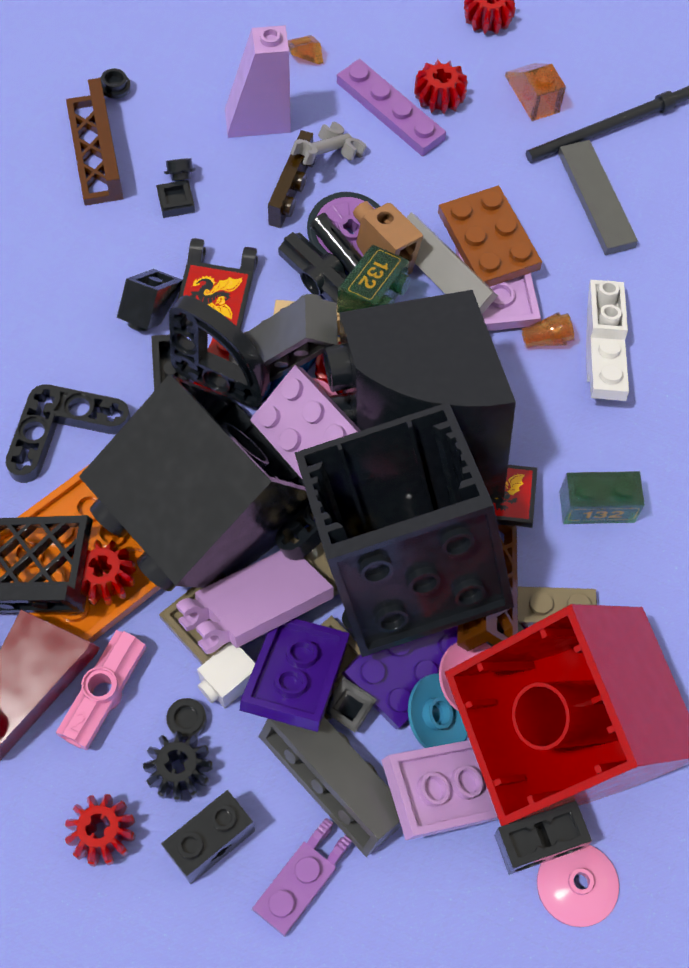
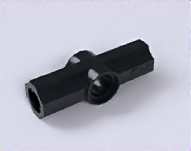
[278,232,368,308]

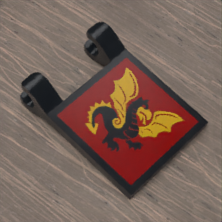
[178,238,258,330]
[491,465,537,528]

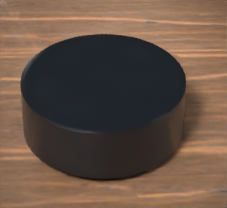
[166,698,207,740]

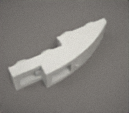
[586,279,629,401]

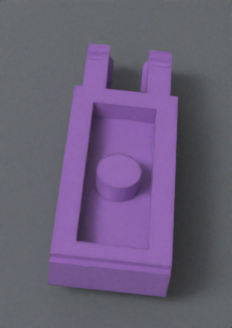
[252,818,352,937]

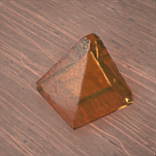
[288,35,323,64]

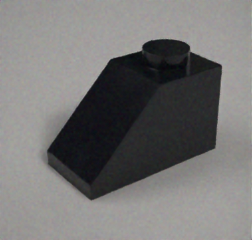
[117,269,182,331]

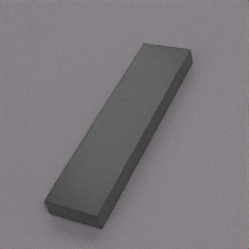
[558,140,638,255]

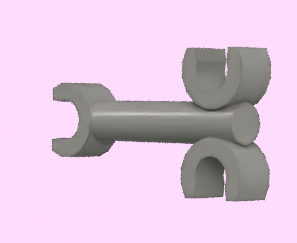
[290,122,367,165]

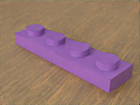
[337,58,446,157]

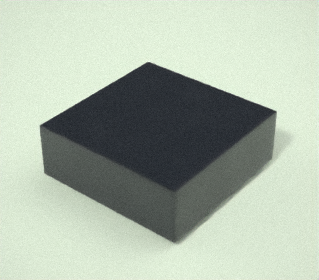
[156,180,195,218]

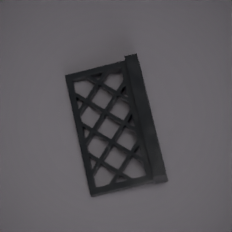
[0,515,93,613]

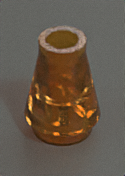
[521,312,574,348]

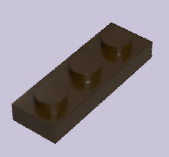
[268,130,316,228]

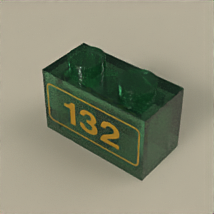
[337,244,411,313]
[559,471,645,524]

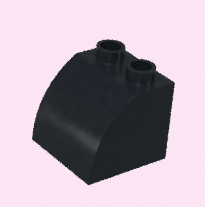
[323,290,516,499]
[79,374,309,591]

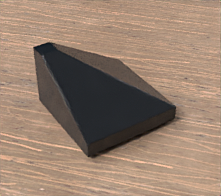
[325,677,377,733]

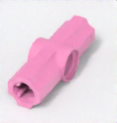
[56,630,147,750]

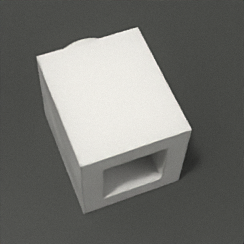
[197,642,255,709]

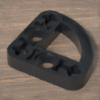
[169,295,270,407]

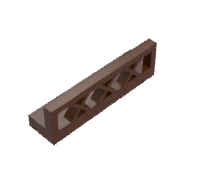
[66,78,124,206]
[457,524,518,651]

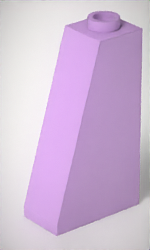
[225,25,291,138]

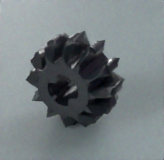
[143,731,213,802]

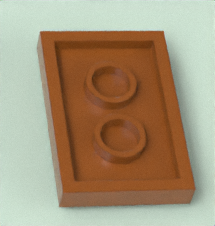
[438,185,542,287]

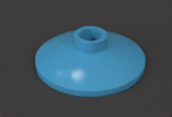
[408,673,467,748]

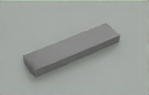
[407,212,498,314]

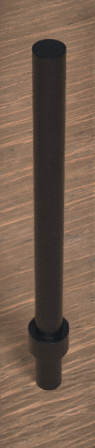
[526,86,689,163]

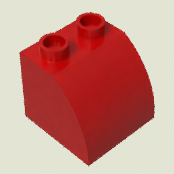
[445,604,689,826]

